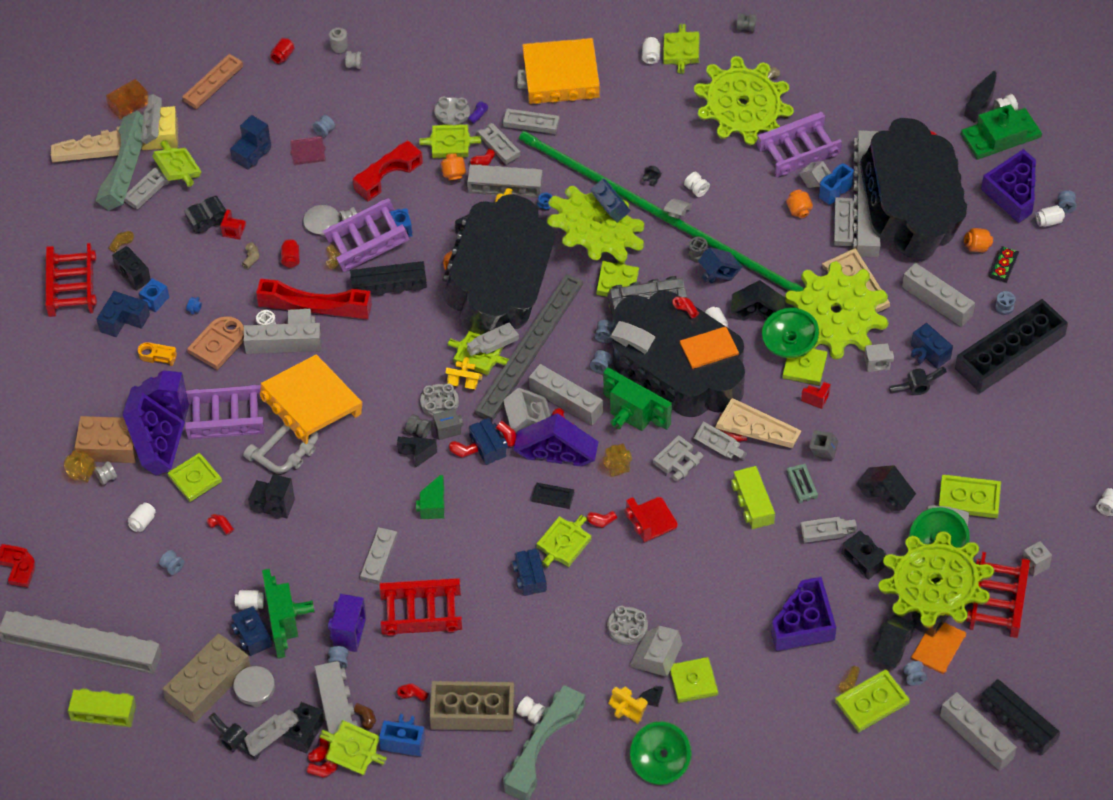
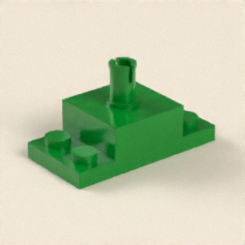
[961,104,1042,160]
[603,367,672,431]
[262,569,315,659]

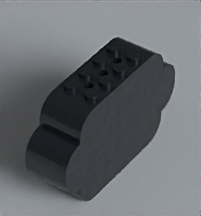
[860,118,967,258]
[443,194,555,335]
[612,291,745,417]

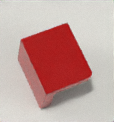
[221,209,246,240]
[801,382,831,409]

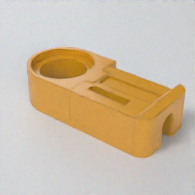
[138,342,177,366]

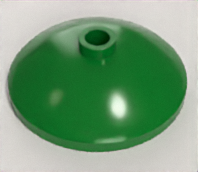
[762,308,819,358]
[910,507,970,548]
[630,721,692,784]

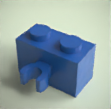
[379,714,425,757]

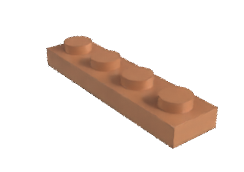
[182,54,243,109]

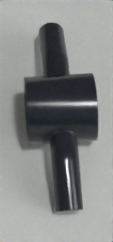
[889,366,947,395]
[208,713,260,761]

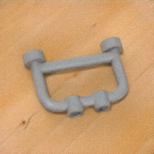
[243,424,318,474]

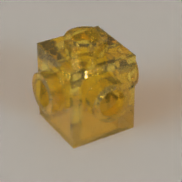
[603,443,632,477]
[64,450,97,483]

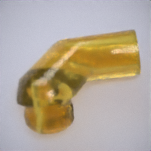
[109,231,134,252]
[325,245,340,269]
[839,666,860,693]

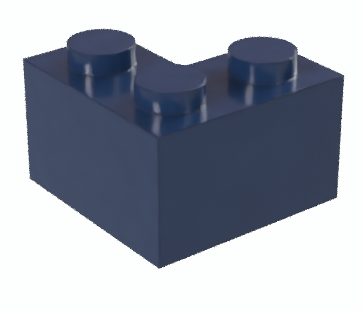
[230,115,272,170]
[97,291,150,338]

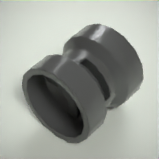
[737,13,756,32]
[689,237,708,263]
[406,414,431,438]

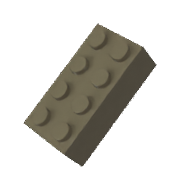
[162,633,251,723]
[430,681,515,731]

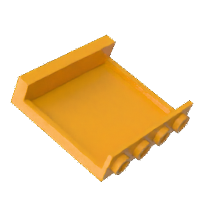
[523,38,600,104]
[260,354,362,444]

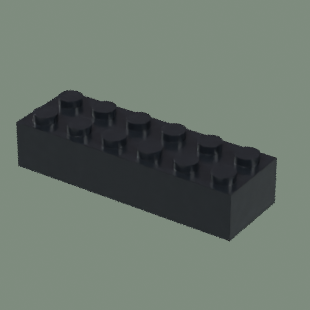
[955,299,1068,393]

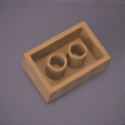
[75,416,137,463]

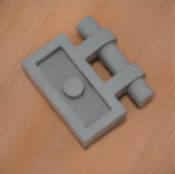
[653,435,703,482]

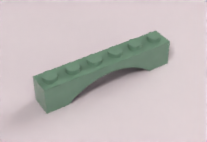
[95,111,143,211]
[503,685,586,800]

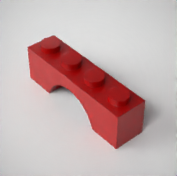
[353,140,423,202]

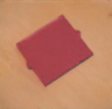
[291,136,326,165]

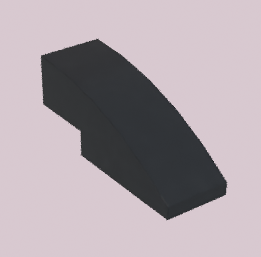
[964,71,997,123]

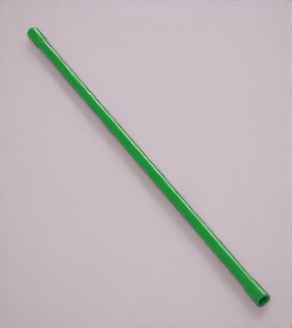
[519,131,805,292]

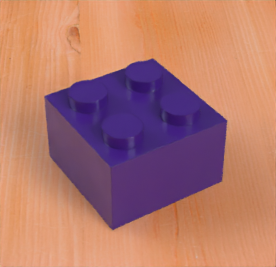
[328,594,367,652]

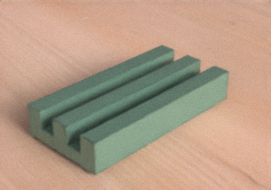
[786,464,818,503]

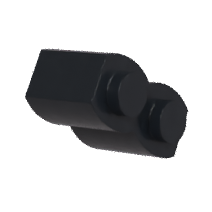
[184,196,226,233]

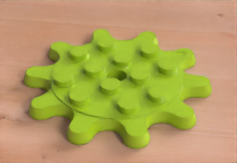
[694,56,794,145]
[547,186,644,261]
[784,261,889,360]
[878,532,994,628]

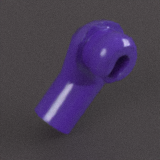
[468,101,488,124]

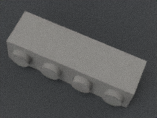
[468,165,543,198]
[902,263,975,327]
[244,323,322,354]
[529,364,603,426]
[315,661,357,734]
[940,692,1017,771]

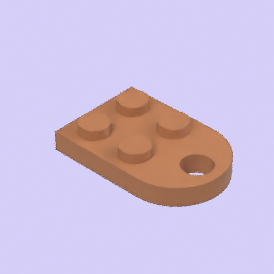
[187,316,244,370]

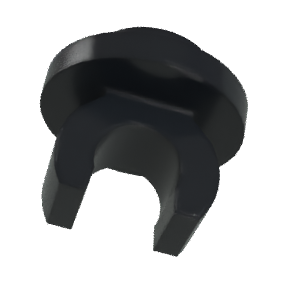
[643,166,662,186]

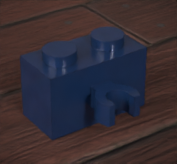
[698,247,742,284]
[911,322,953,369]
[230,606,272,656]

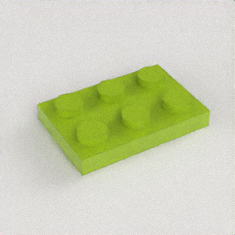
[939,474,1001,518]
[835,669,910,733]

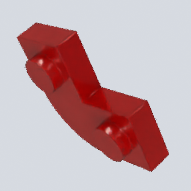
[0,544,35,588]

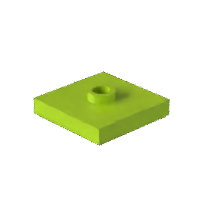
[783,349,828,386]
[168,453,222,502]
[670,657,718,703]

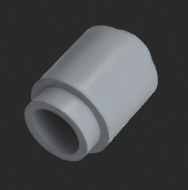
[329,28,348,54]

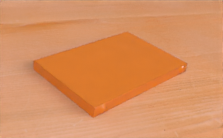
[680,327,739,369]
[911,622,967,675]

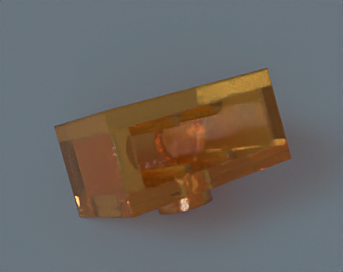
[106,79,148,119]

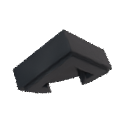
[639,686,664,707]

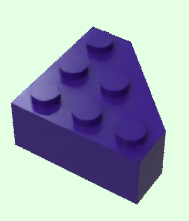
[981,149,1036,223]
[128,370,189,421]
[123,393,185,476]
[514,413,598,467]
[771,577,837,651]

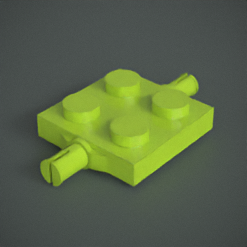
[663,24,700,74]
[419,125,481,158]
[152,140,201,187]
[596,260,639,307]
[448,331,509,375]
[536,515,592,568]
[319,720,387,775]

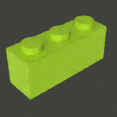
[731,466,775,529]
[68,689,136,727]

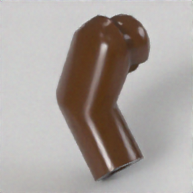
[353,703,376,729]

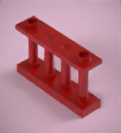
[46,243,97,317]
[967,552,1030,638]
[380,578,462,636]

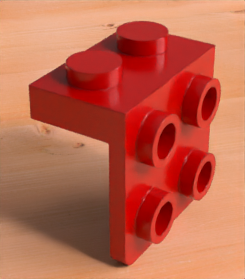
[624,497,678,542]

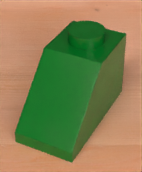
[416,475,444,519]

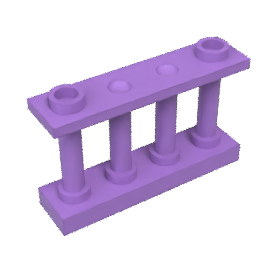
[757,112,842,177]
[323,198,410,272]
[186,385,265,439]

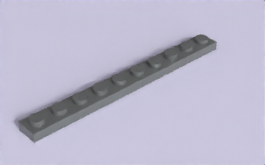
[475,274,583,422]

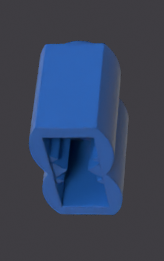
[819,163,854,205]

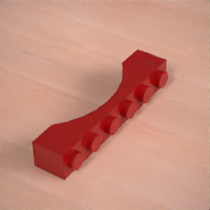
[256,278,372,319]

